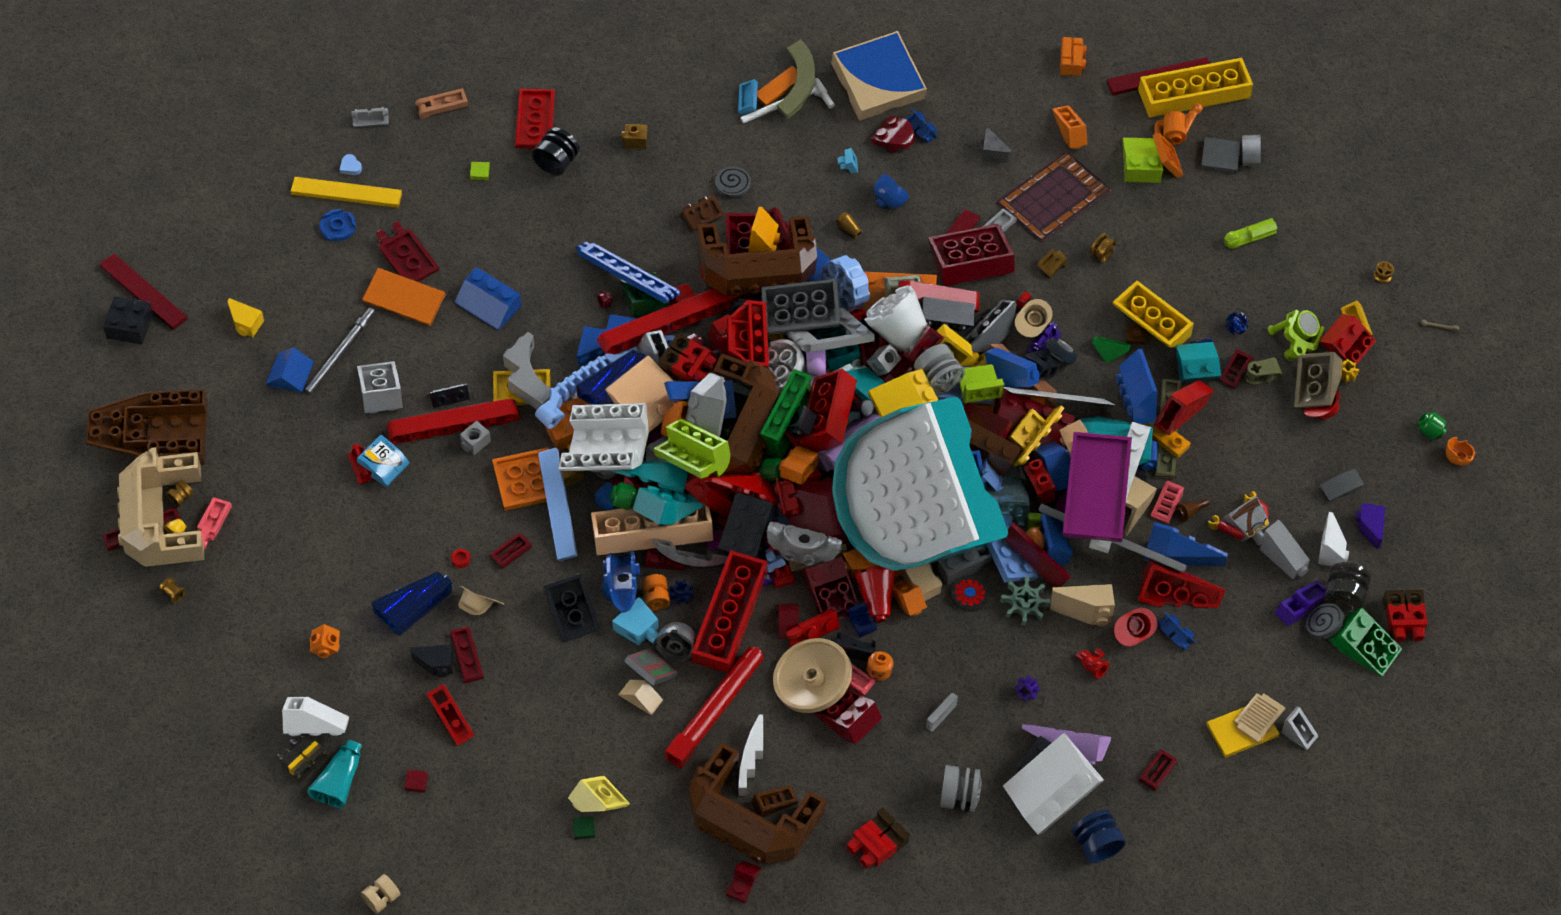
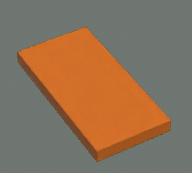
[362,268,446,326]

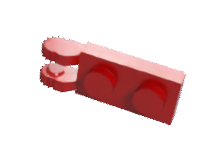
[786,609,840,648]

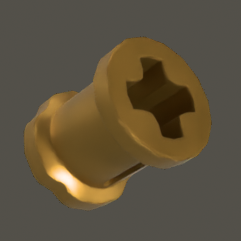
[160,577,186,603]

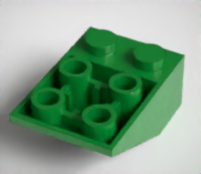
[1329,608,1402,677]

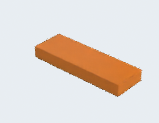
[757,66,797,107]

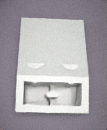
[282,697,349,736]

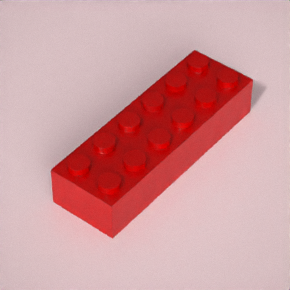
[691,550,768,673]

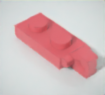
[197,497,232,549]

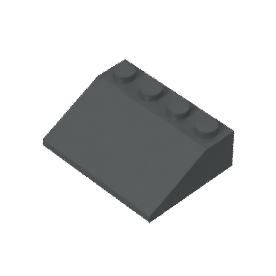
[762,279,840,335]

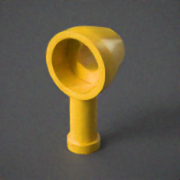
[164,518,186,534]

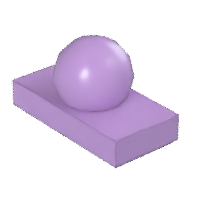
[806,350,826,386]

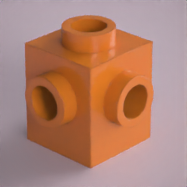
[310,624,340,658]

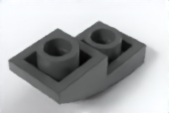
[1320,469,1365,502]

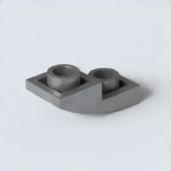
[1242,135,1261,167]

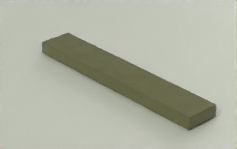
[1155,379,1181,479]

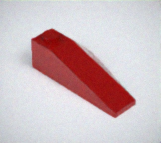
[698,472,778,505]
[1138,558,1226,608]

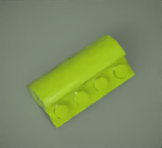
[654,419,730,479]

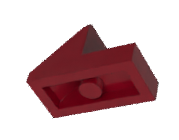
[726,860,761,903]

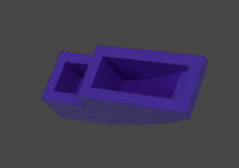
[1274,580,1331,626]

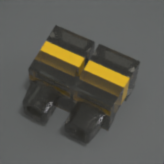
[276,735,327,783]

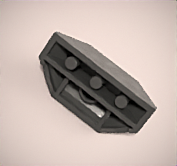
[959,299,1016,353]

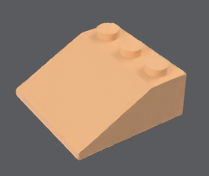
[605,355,675,432]

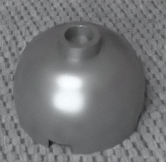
[656,622,696,661]

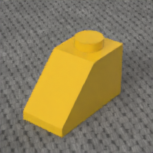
[228,298,264,337]

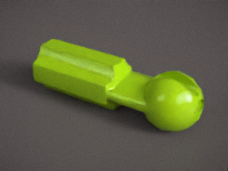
[1224,218,1277,249]

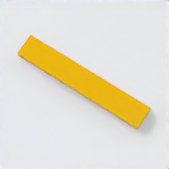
[291,177,402,208]

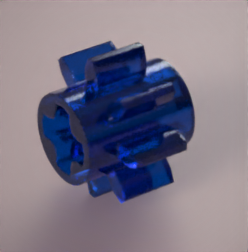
[1225,312,1249,335]
[669,579,693,605]

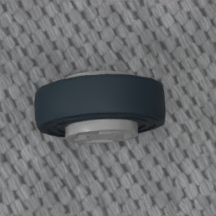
[1046,337,1078,364]

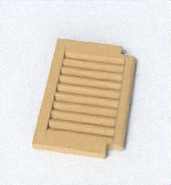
[1234,693,1285,743]

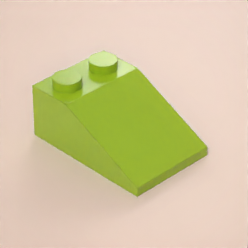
[1123,138,1163,183]

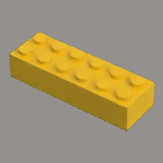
[1138,58,1253,118]

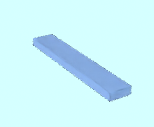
[538,448,578,561]

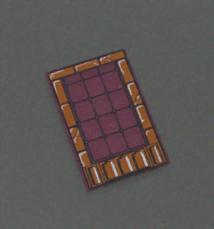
[996,150,1112,243]

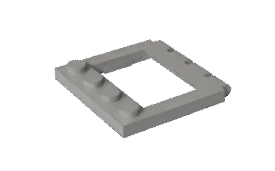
[784,308,874,352]

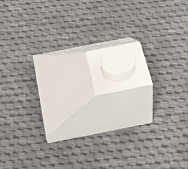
[1318,512,1349,568]

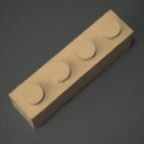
[901,564,942,601]

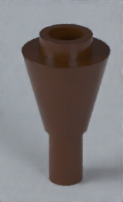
[1175,499,1209,522]

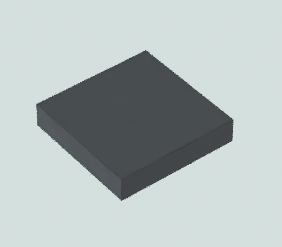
[1201,137,1240,174]

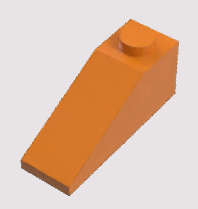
[1052,105,1087,149]

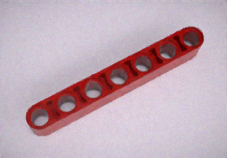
[387,398,520,445]

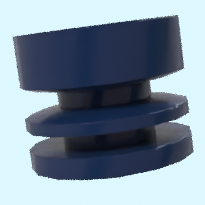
[1072,810,1126,863]

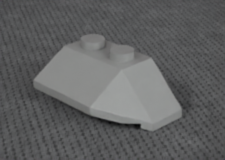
[685,373,727,437]

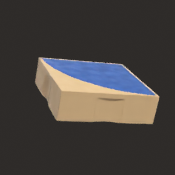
[831,31,927,121]

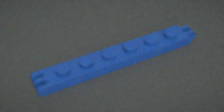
[576,242,680,304]

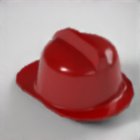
[1304,390,1341,420]
[1114,608,1157,646]

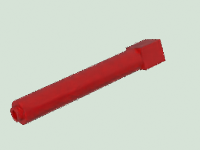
[665,647,764,769]

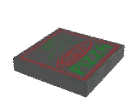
[625,648,678,686]

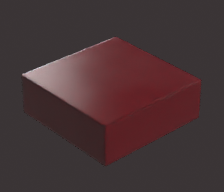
[405,770,428,793]

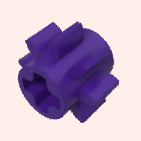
[1014,675,1041,702]

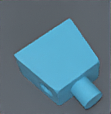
[612,597,659,645]

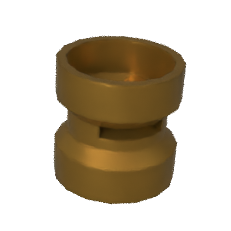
[166,480,194,507]

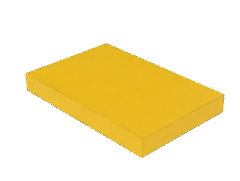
[493,369,550,405]
[1206,707,1279,758]

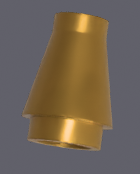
[836,212,862,238]

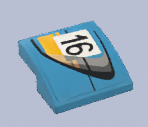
[357,435,410,488]

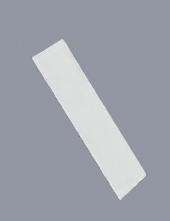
[1004,387,1115,405]

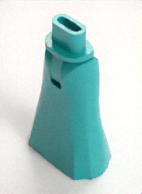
[307,740,362,809]

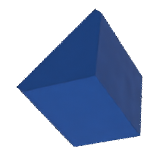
[266,347,314,393]

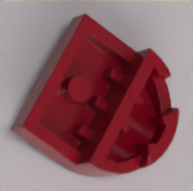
[870,115,915,153]

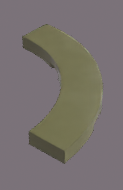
[777,39,816,119]

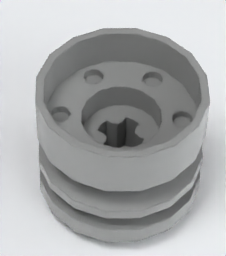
[914,344,965,395]
[940,765,982,812]

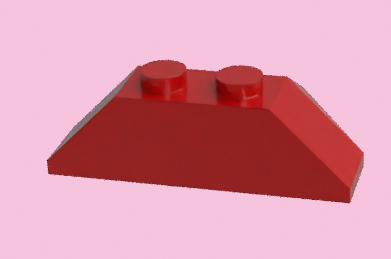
[727,300,769,368]

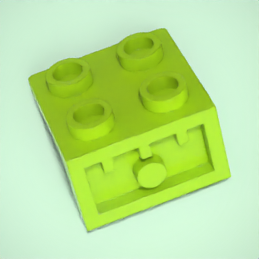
[959,364,1004,403]

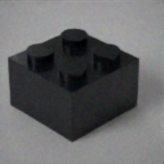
[103,296,153,344]

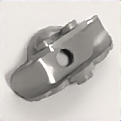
[767,522,842,566]

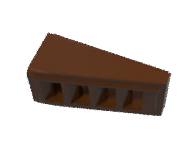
[751,785,799,817]

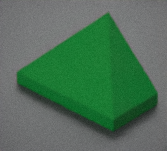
[1092,336,1131,363]

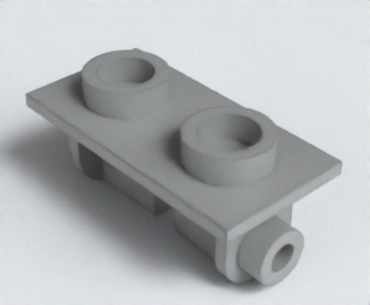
[351,107,389,127]

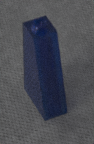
[576,349,646,405]
[372,571,453,636]

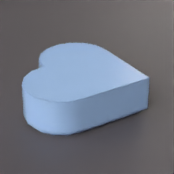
[340,154,362,175]

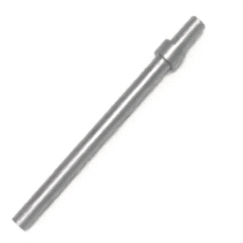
[305,308,375,394]

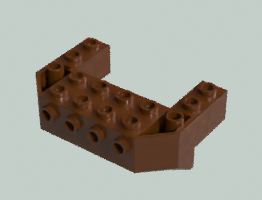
[697,216,817,296]
[711,354,783,476]
[689,742,827,865]

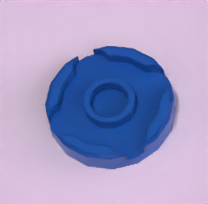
[319,209,356,242]

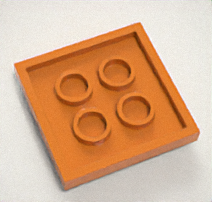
[492,447,549,511]

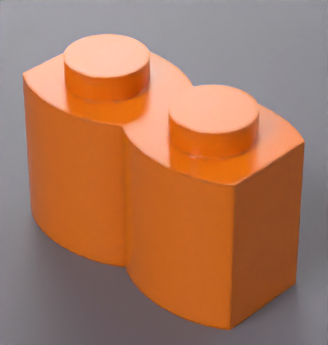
[779,445,820,485]

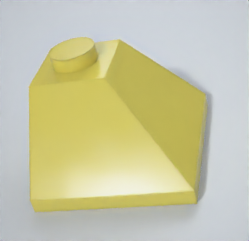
[568,776,630,812]

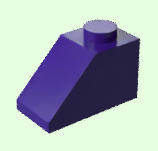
[1355,503,1385,548]

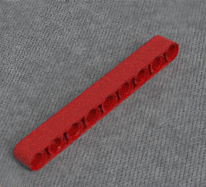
[597,288,752,355]

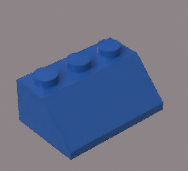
[455,267,522,331]

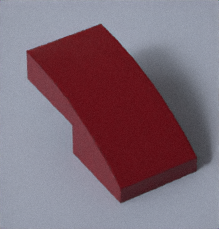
[643,548,687,570]

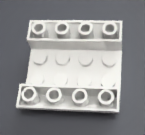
[558,403,649,471]

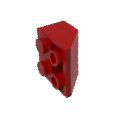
[1319,314,1376,367]

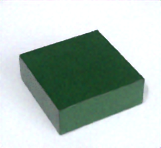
[573,816,595,840]

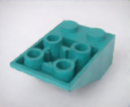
[633,486,705,524]

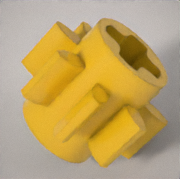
[1341,359,1359,384]

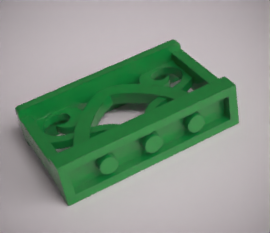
[760,369,812,459]

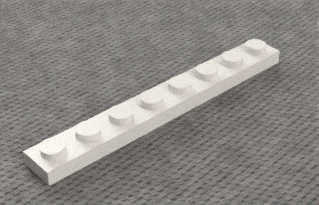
[1089,422,1151,553]

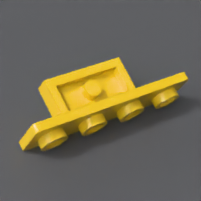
[1008,406,1064,467]

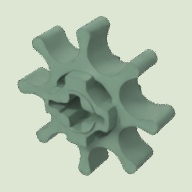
[1000,576,1051,626]

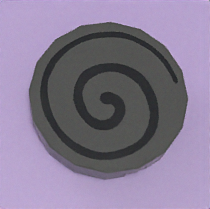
[715,167,751,199]
[1306,603,1345,639]

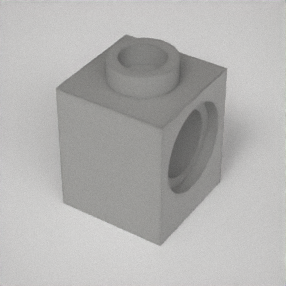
[867,344,901,376]
[460,421,491,455]

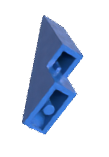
[577,314,637,365]

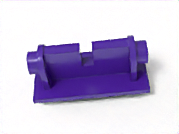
[1026,322,1062,353]

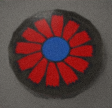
[950,575,990,612]

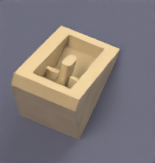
[618,680,663,715]

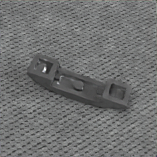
[652,538,729,567]

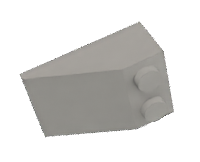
[357,361,403,413]

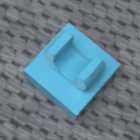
[837,148,858,173]

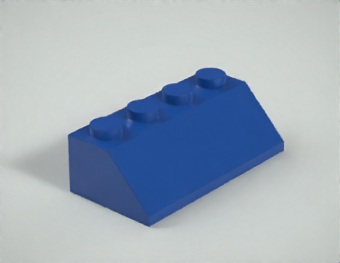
[1116,349,1157,424]

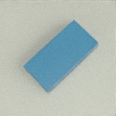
[738,79,758,115]

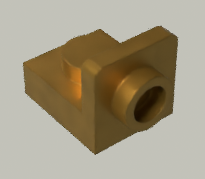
[1037,249,1068,278]

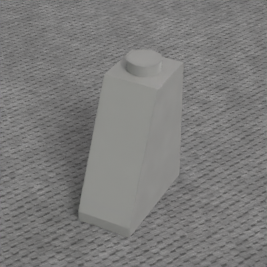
[1260,520,1310,580]

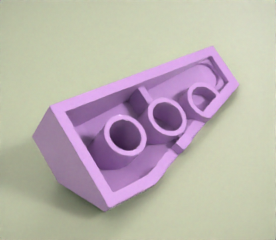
[1022,724,1111,765]

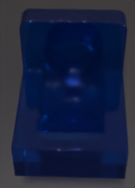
[848,602,877,638]

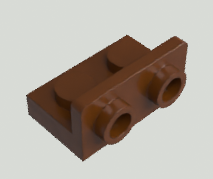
[680,195,725,231]

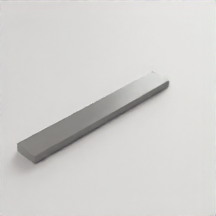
[1039,504,1187,572]

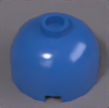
[874,174,910,209]

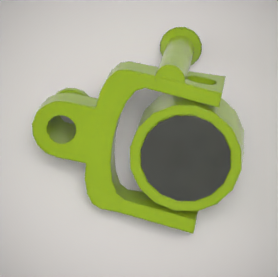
[1268,309,1324,361]

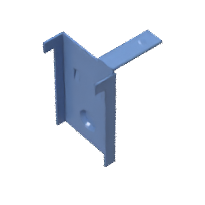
[981,458,1004,493]

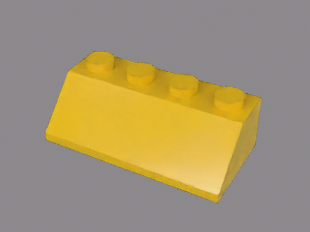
[1112,281,1194,347]

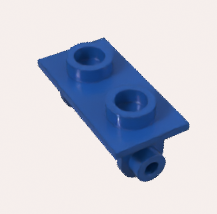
[905,108,938,143]
[1157,612,1196,650]

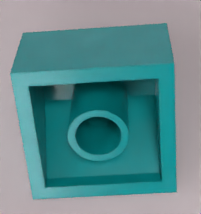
[1175,342,1221,382]

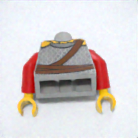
[1208,491,1269,546]

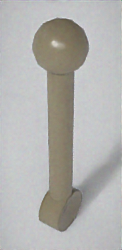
[1420,320,1459,332]

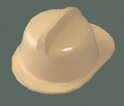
[1015,299,1052,338]
[459,586,504,615]

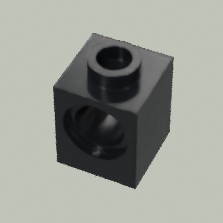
[786,406,817,438]

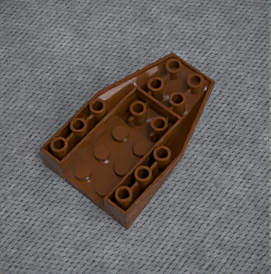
[86,389,207,465]

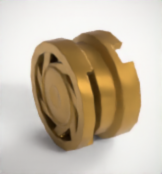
[1090,233,1117,263]

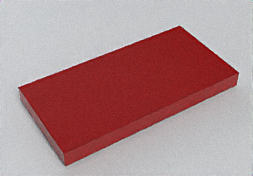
[515,89,555,149]

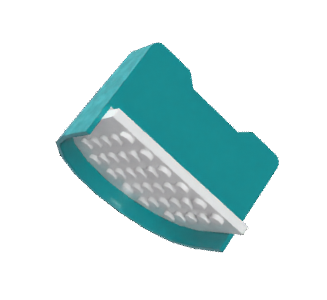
[832,397,1008,571]

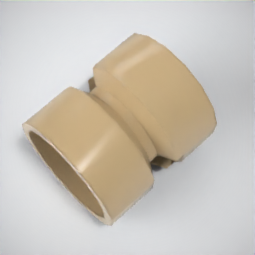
[360,874,400,914]

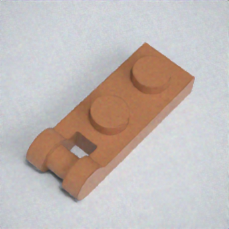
[415,88,468,119]

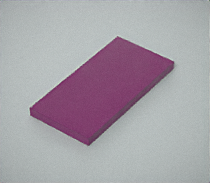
[1063,432,1132,542]

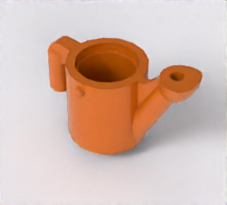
[1154,103,1203,145]

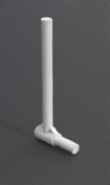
[740,78,835,124]

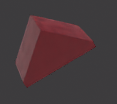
[779,603,799,639]

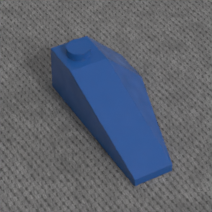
[1144,522,1228,566]

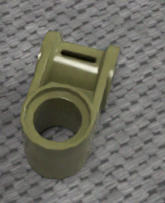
[1244,358,1283,385]

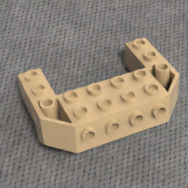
[117,447,205,567]

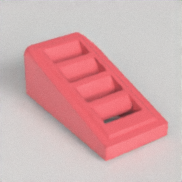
[1151,481,1184,524]

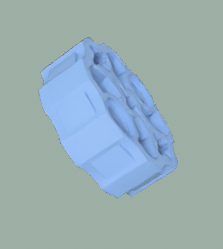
[821,255,870,312]

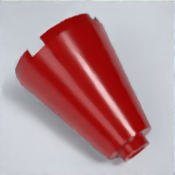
[855,566,895,622]

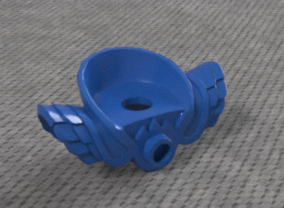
[601,551,640,612]

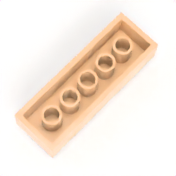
[591,505,713,555]

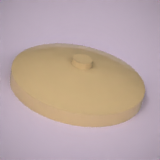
[773,638,852,713]

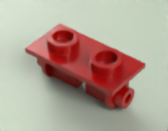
[347,444,374,484]
[774,478,800,520]

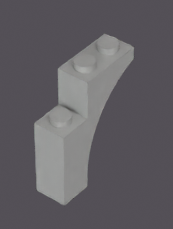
[503,332,550,410]

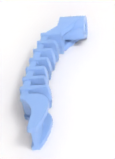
[535,347,638,429]

